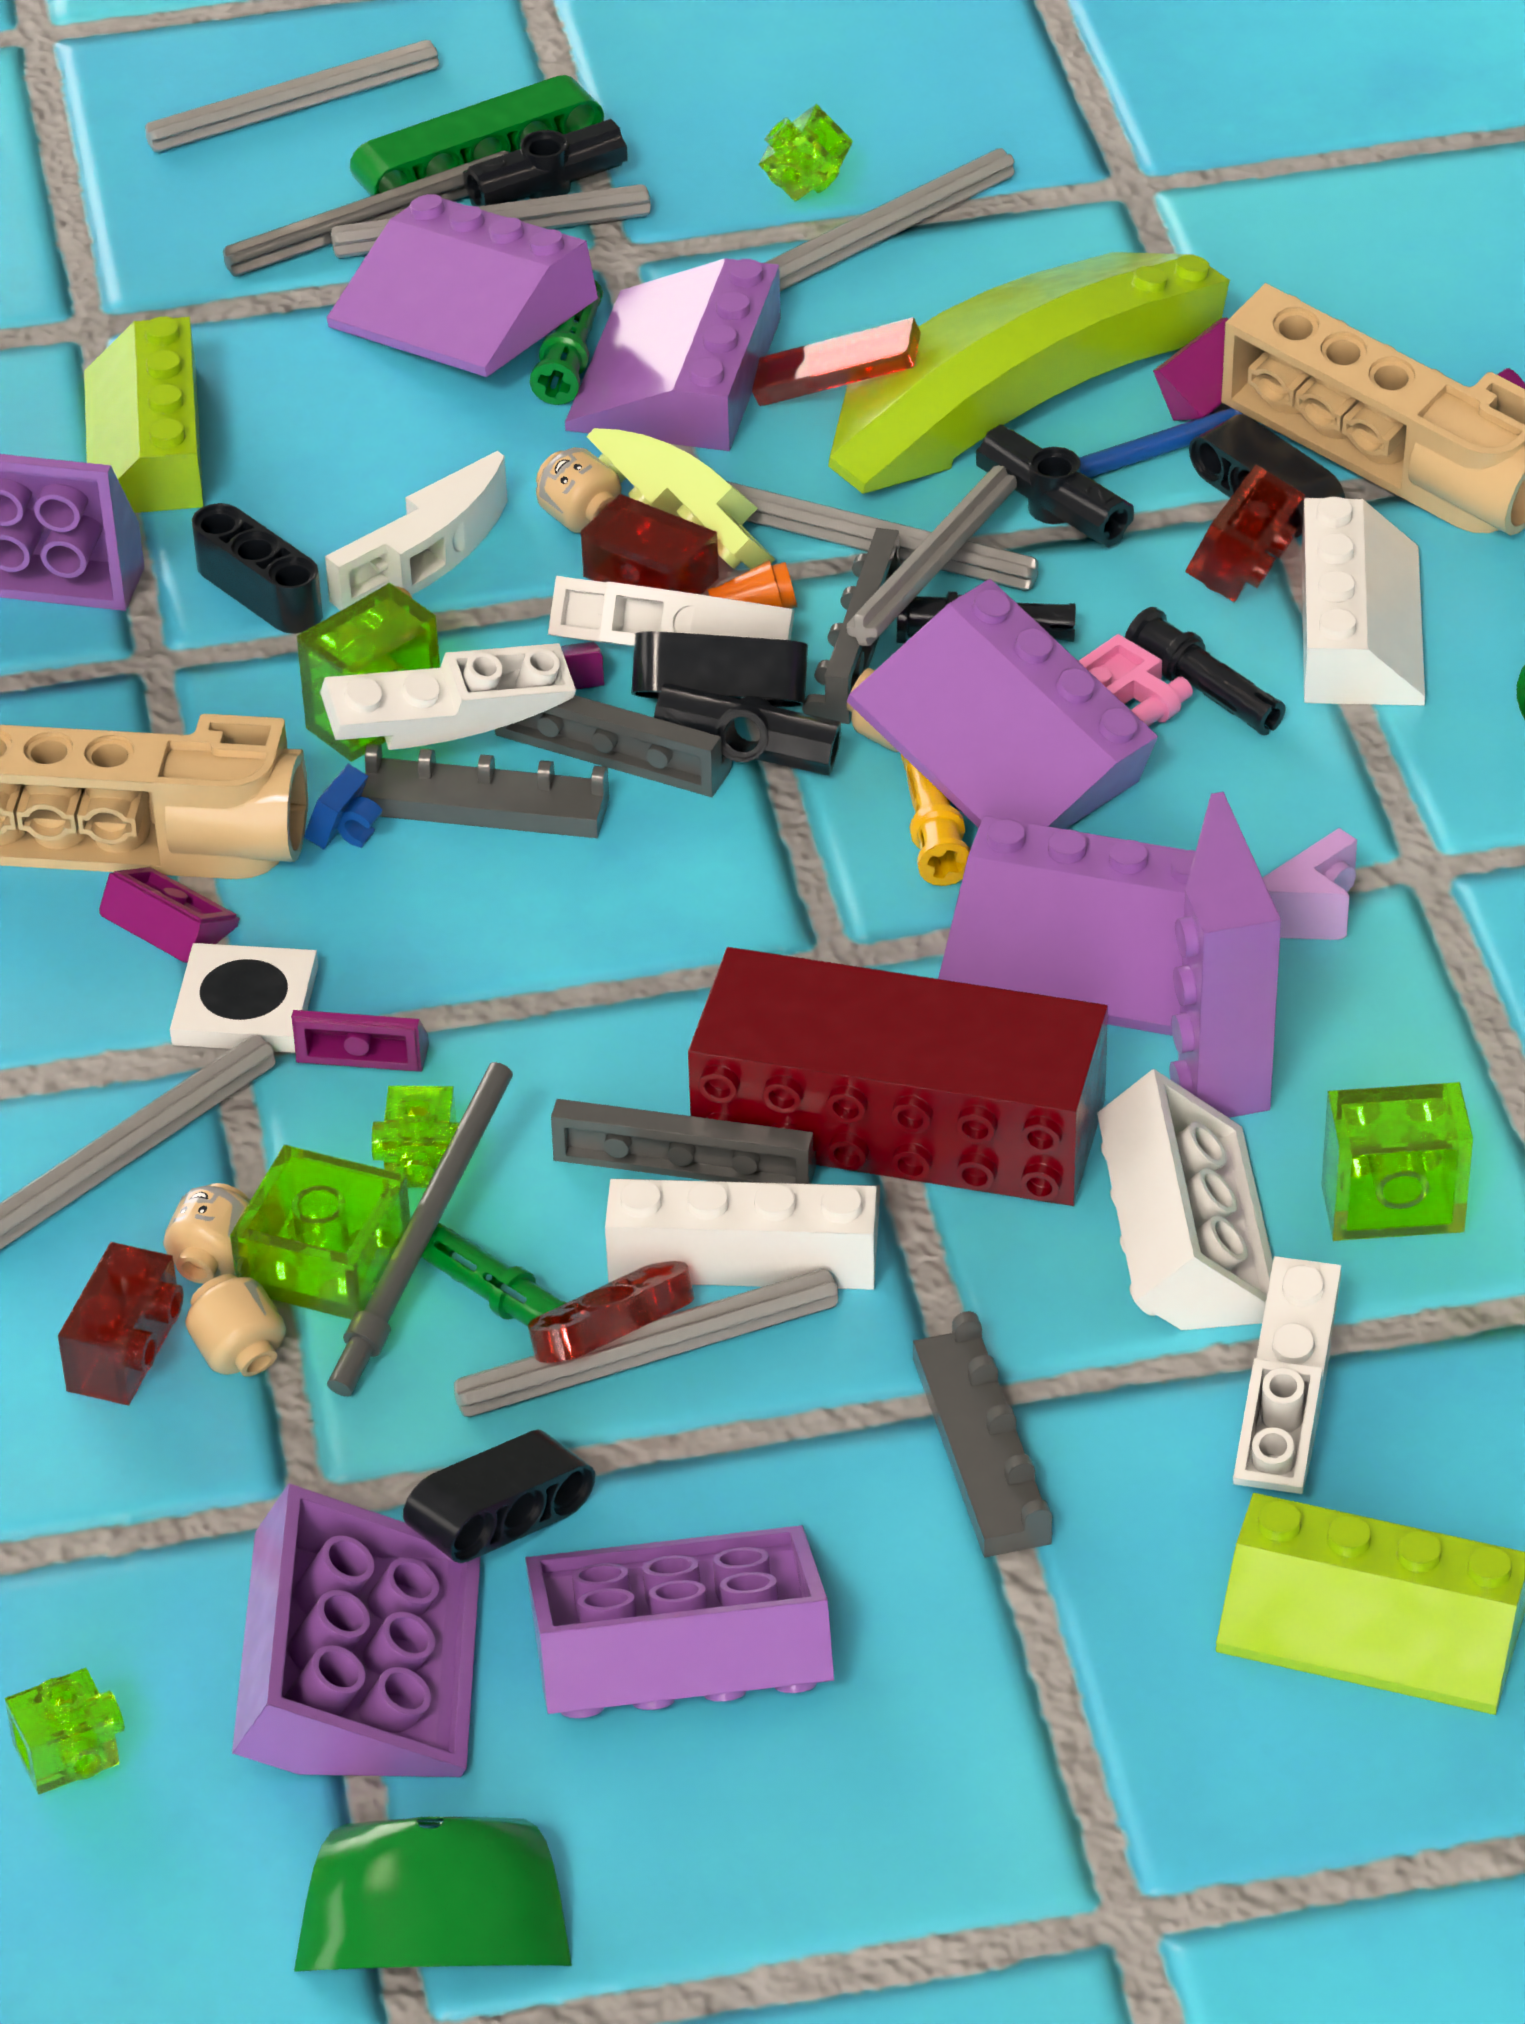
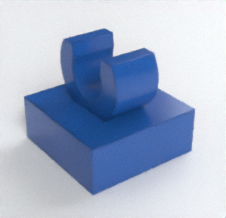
[304,763,382,849]

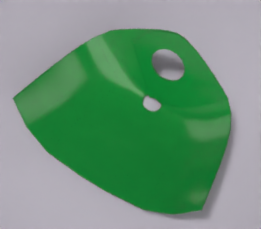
[294,1817,572,1972]

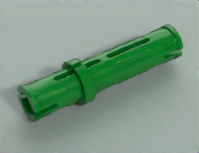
[421,1223,575,1343]

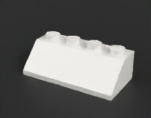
[1301,496,1425,706]
[1097,1068,1273,1331]
[605,1179,880,1290]

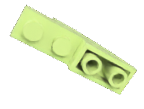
[586,428,775,569]

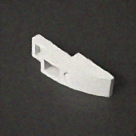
[325,451,508,613]
[548,576,795,647]
[320,643,576,750]
[1233,1256,1341,1494]

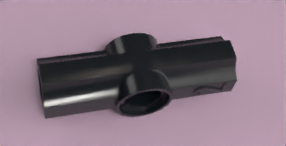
[463,119,627,207]
[976,424,1134,548]
[654,683,841,776]

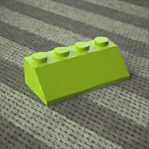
[84,316,203,513]
[1216,1492,1525,1715]

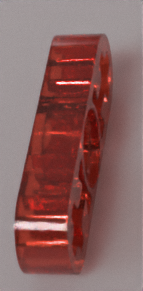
[528,1261,695,1363]

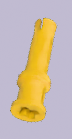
[900,753,970,886]

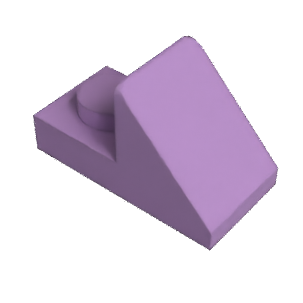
[1263,828,1357,940]

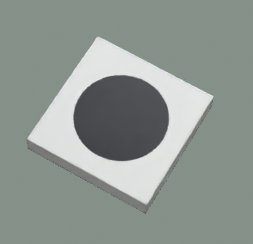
[170,943,318,1053]

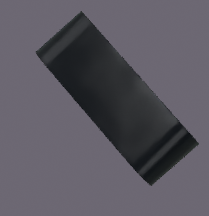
[1189,414,1345,538]
[191,503,323,634]
[631,631,808,707]
[403,1429,596,1563]

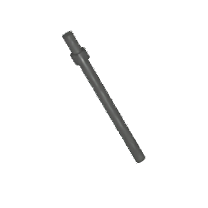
[327,1062,513,1396]

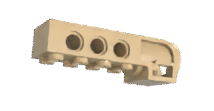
[1221,283,1525,536]
[0,714,308,879]

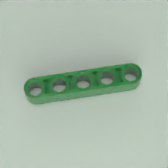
[350,75,604,196]

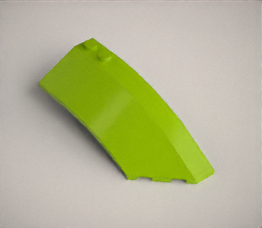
[828,252,1230,494]

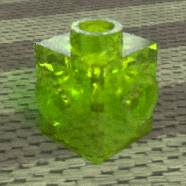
[758,104,853,202]
[372,1086,460,1188]
[5,1668,125,1795]

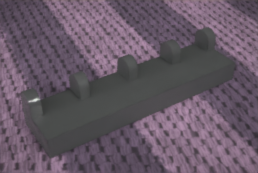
[802,528,900,724]
[495,695,732,797]
[361,743,609,838]
[551,1099,817,1184]
[913,1311,1052,1558]

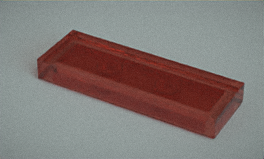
[752,317,921,406]

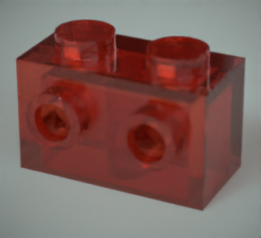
[1185,465,1305,603]
[581,494,719,595]
[58,1242,184,1406]

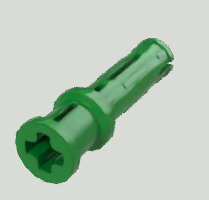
[530,280,603,405]

